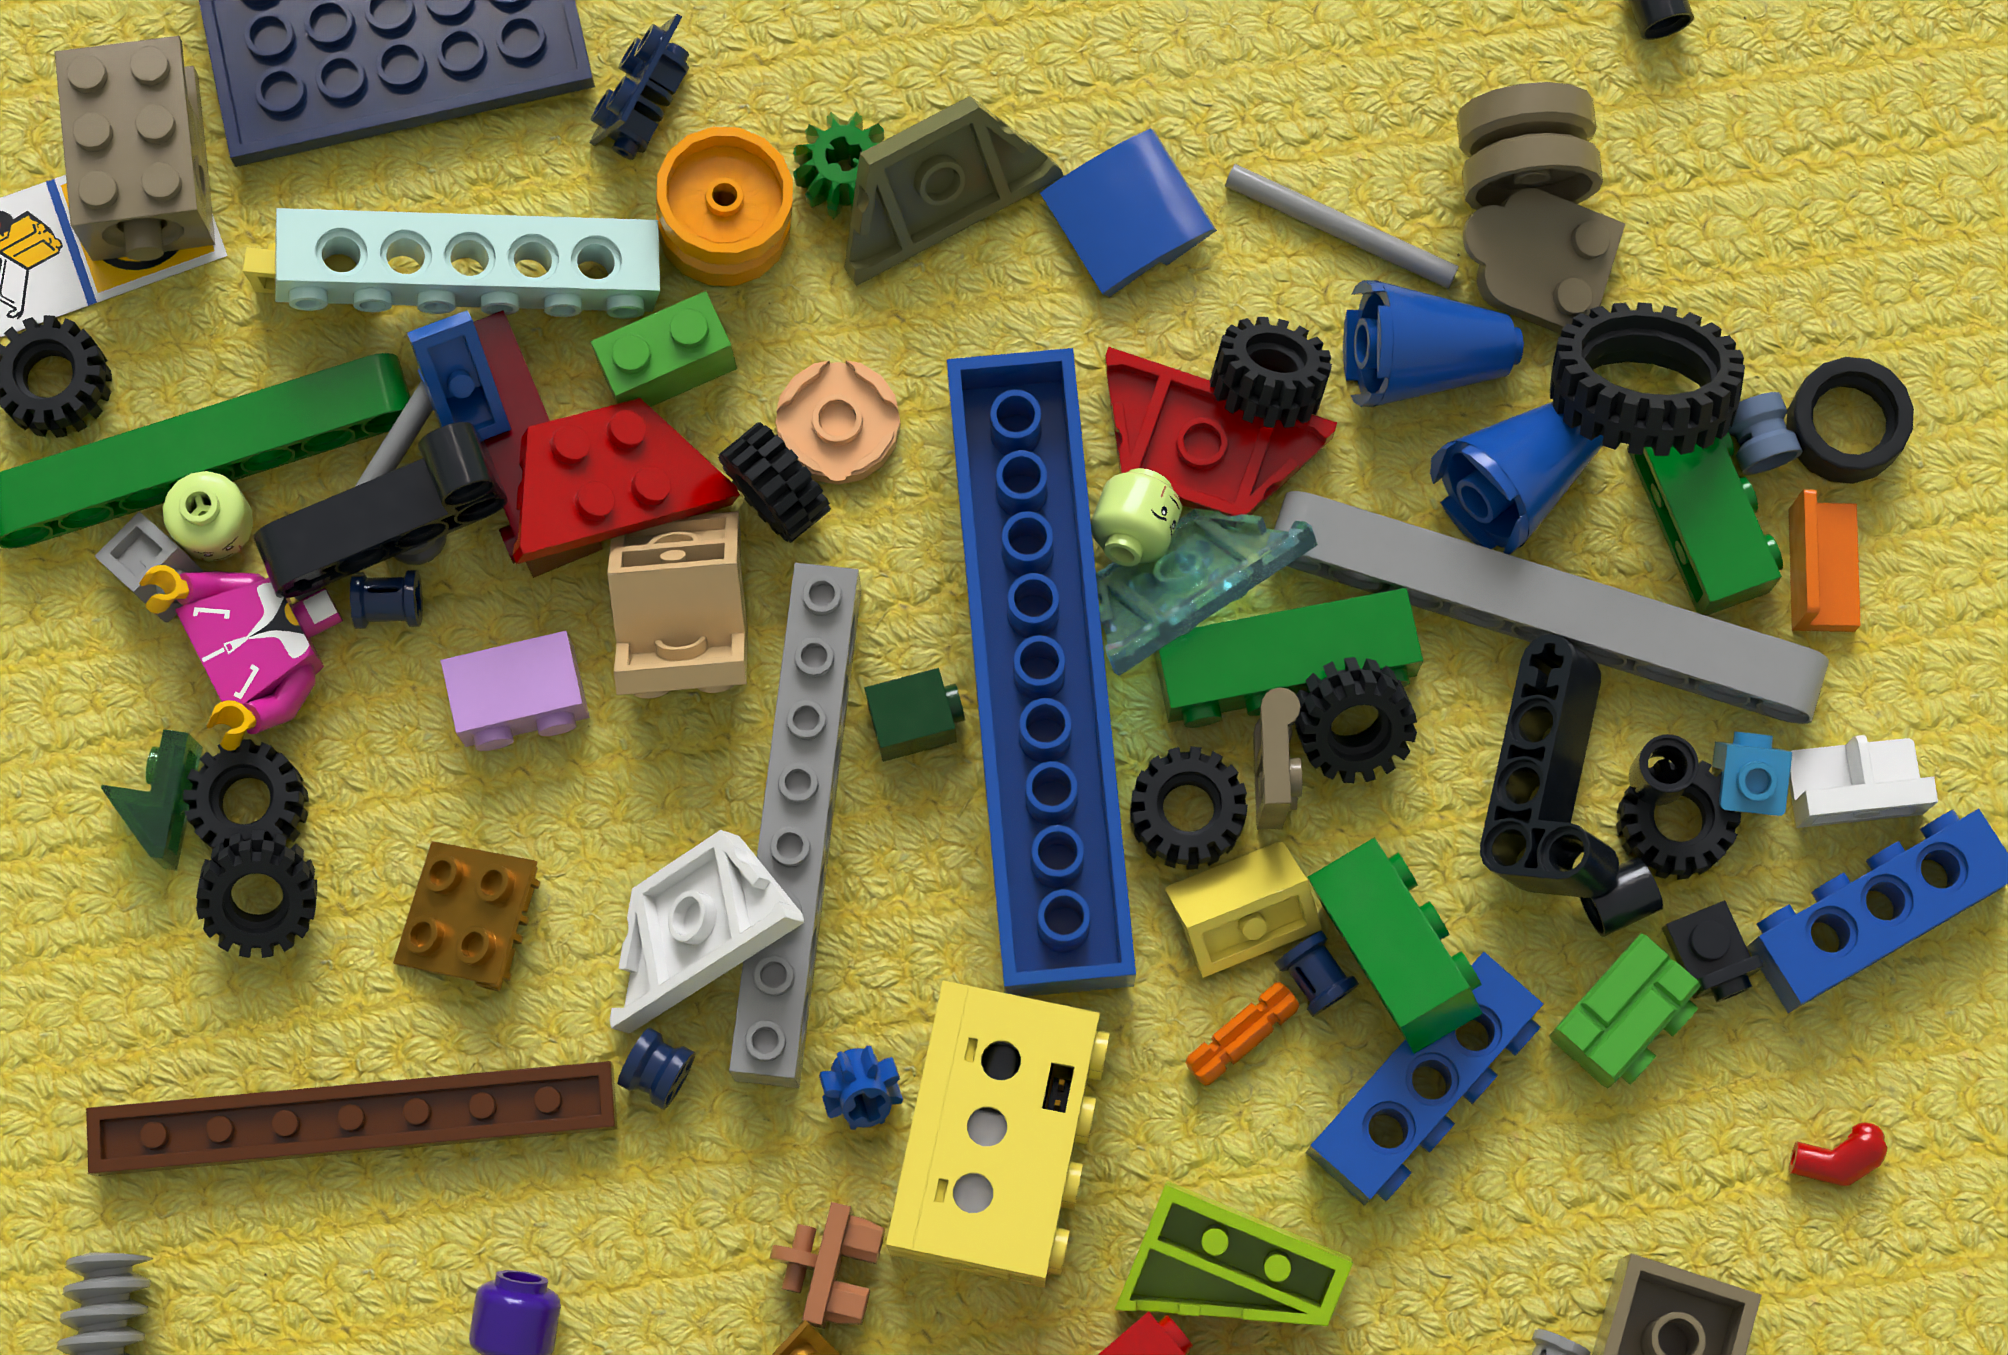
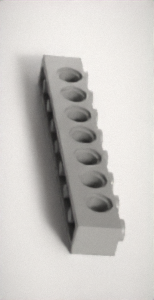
[729,563,862,1088]

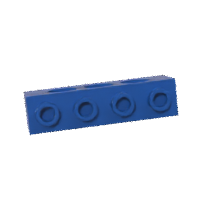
[1747,809,2008,1013]
[1306,951,1543,1206]

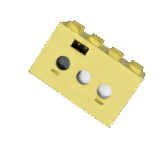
[886,980,1110,1288]

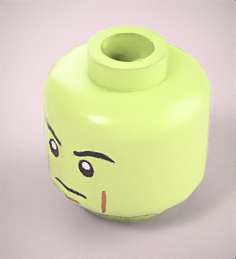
[1091,468,1182,566]
[163,471,253,562]

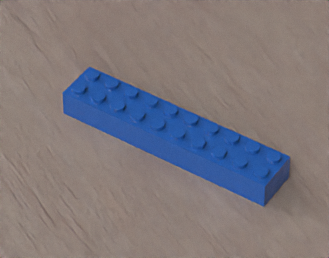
[947,348,1136,997]

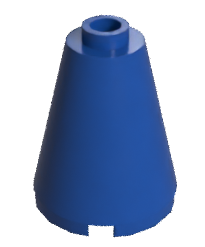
[1343,280,1524,407]
[1430,401,1603,555]

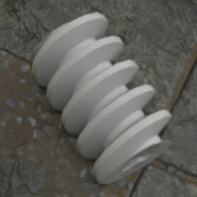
[57,1252,153,1355]

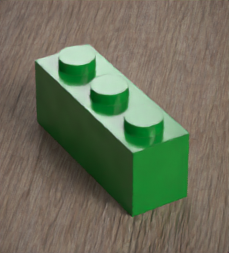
[1627,431,1783,616]
[1307,837,1483,1054]

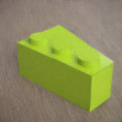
[1115,1181,1353,1326]

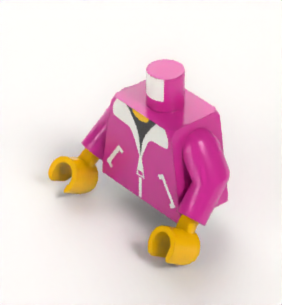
[139,565,343,751]

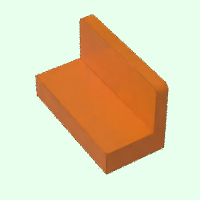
[1788,489,1861,632]

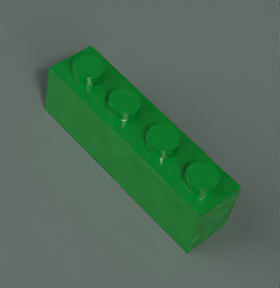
[1153,588,1423,728]

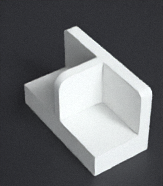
[1789,735,1938,828]

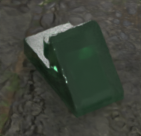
[101,729,203,871]

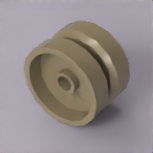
[1456,82,1603,210]

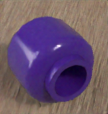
[469,1270,561,1355]

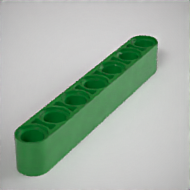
[0,353,411,549]

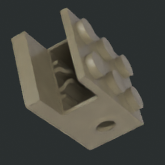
[54,36,216,261]

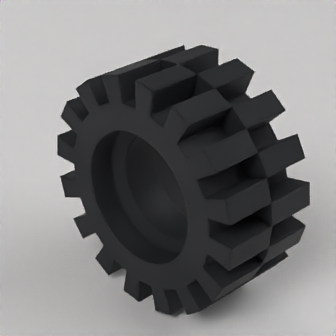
[0,315,112,438]
[1210,317,1332,428]
[718,422,831,543]
[1295,657,1417,784]
[183,739,309,849]
[1130,746,1248,870]
[1616,758,1741,880]
[196,830,317,958]

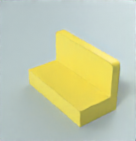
[1165,842,1322,978]

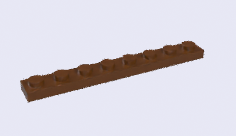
[86,1061,618,1176]

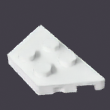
[610,830,804,1033]

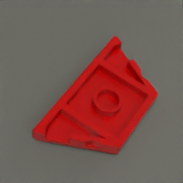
[1105,347,1337,525]
[513,398,740,564]

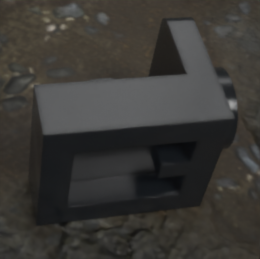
[1662,900,1764,1002]

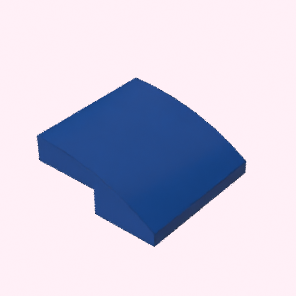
[1040,128,1217,297]

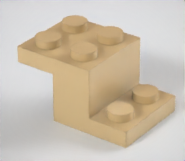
[607,511,748,698]

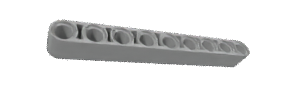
[1267,491,1829,724]

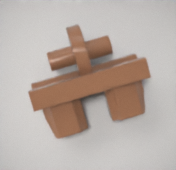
[770,1202,885,1329]

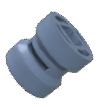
[1728,392,1803,475]

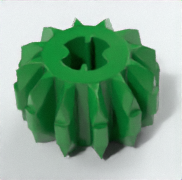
[793,111,885,219]

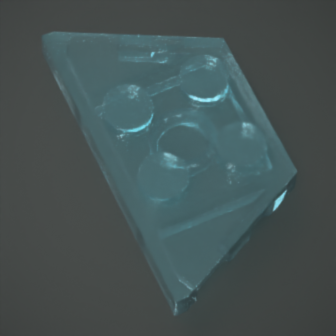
[1096,509,1318,676]

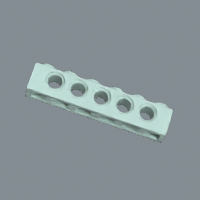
[275,208,660,319]

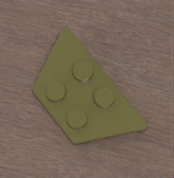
[844,96,1064,286]

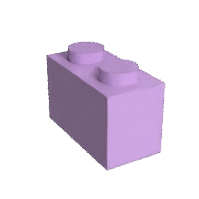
[441,631,590,751]

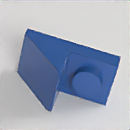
[407,310,511,440]

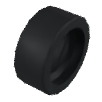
[1786,357,1914,484]

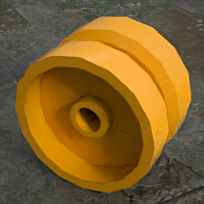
[656,127,793,286]

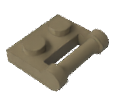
[1253,687,1302,830]

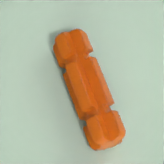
[1185,982,1299,1086]

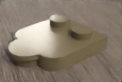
[1463,188,1625,334]

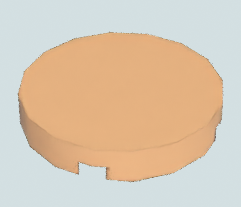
[775,361,901,485]

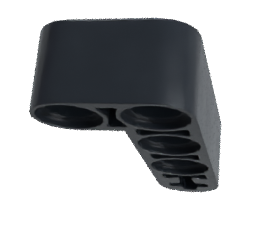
[253,422,508,598]
[1480,634,1619,898]

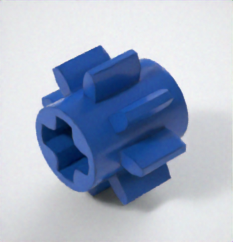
[819,1045,903,1130]

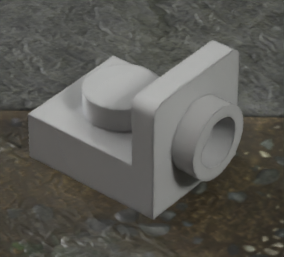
[95,511,204,622]

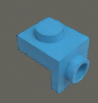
[1712,731,1792,816]

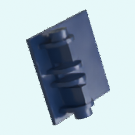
[589,14,689,160]

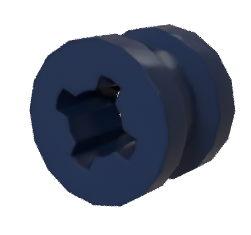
[617,1027,696,1110]

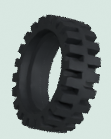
[1550,302,1745,456]

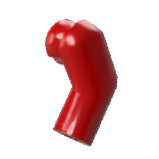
[1789,1122,1888,1186]

